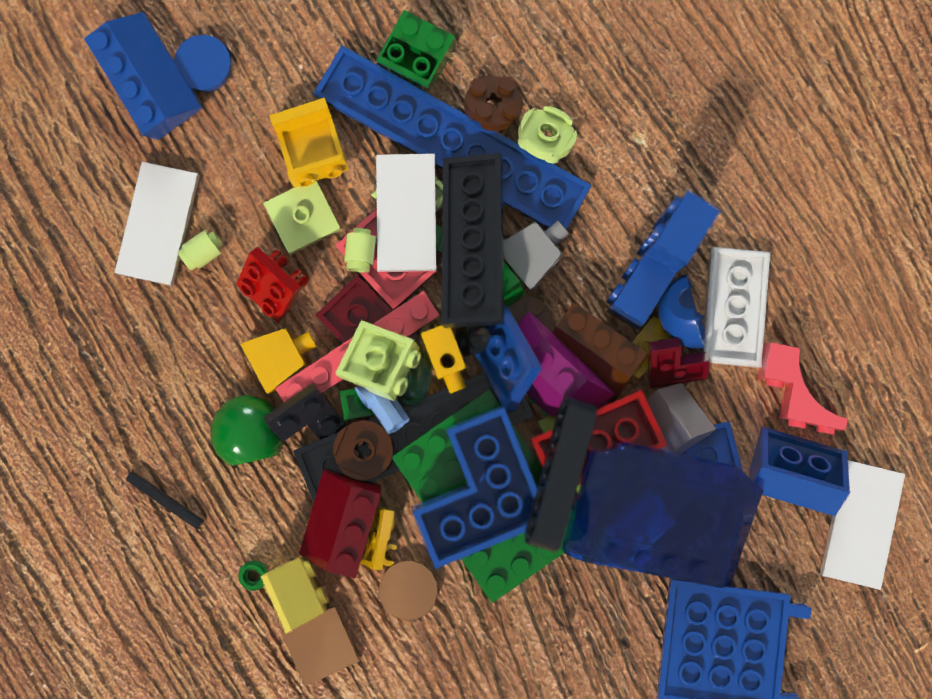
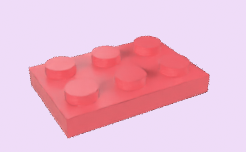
[335,208,437,310]

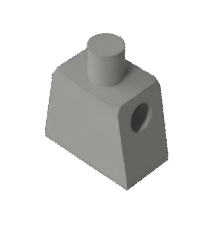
[503,221,569,290]

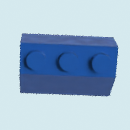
[749,426,850,516]

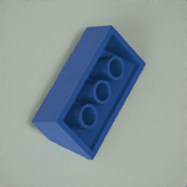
[84,12,203,140]

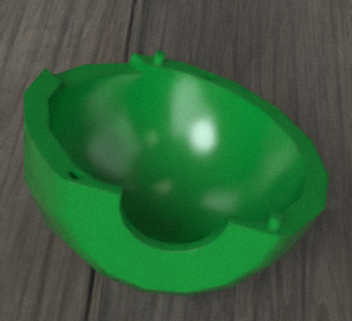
[210,395,284,466]

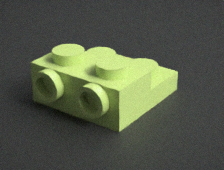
[335,320,421,401]

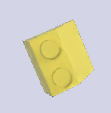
[261,556,329,633]

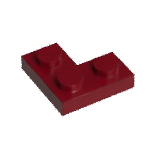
[648,338,710,389]

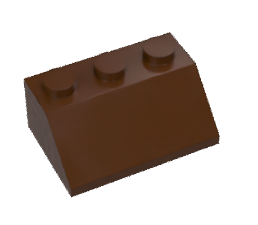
[553,303,648,403]

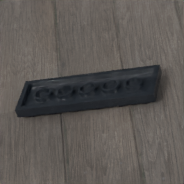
[442,153,504,328]

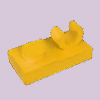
[360,506,397,570]

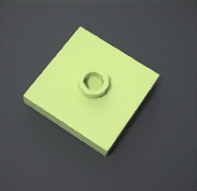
[263,181,341,255]

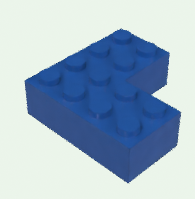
[606,191,721,330]
[412,406,537,569]

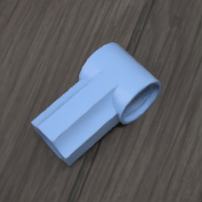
[355,385,409,434]

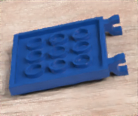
[656,578,812,699]

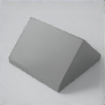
[647,383,716,462]

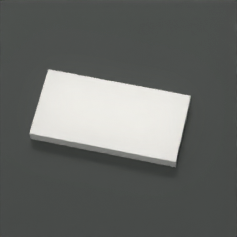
[376,154,437,272]
[115,162,200,286]
[702,247,770,368]
[820,460,905,590]

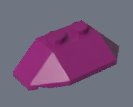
[517,311,615,417]

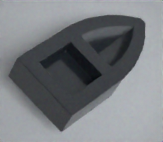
[454,326,491,357]

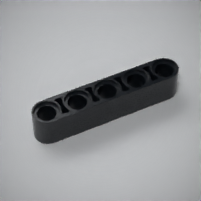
[525,396,597,552]

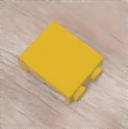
[269,98,349,188]

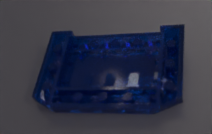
[562,442,763,588]

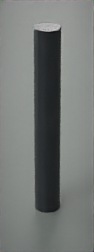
[126,471,205,530]

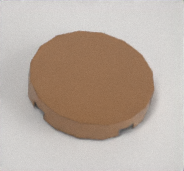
[379,560,438,620]

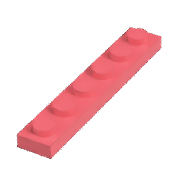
[275,291,440,403]

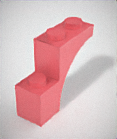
[757,342,848,435]

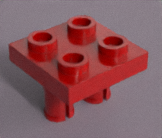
[236,247,309,323]

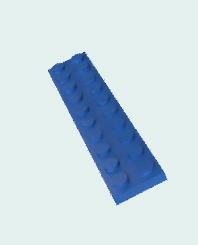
[313,45,592,230]

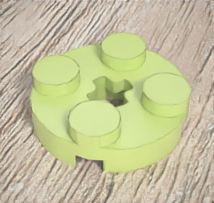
[518,106,577,164]

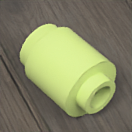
[344,228,376,273]
[178,230,223,271]

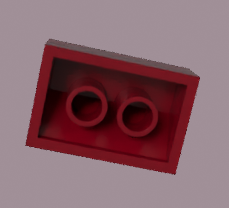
[299,469,381,579]

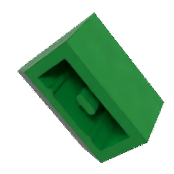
[377,10,456,88]

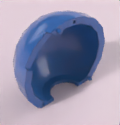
[658,273,706,348]

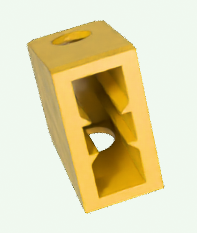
[421,325,466,394]
[240,328,317,395]

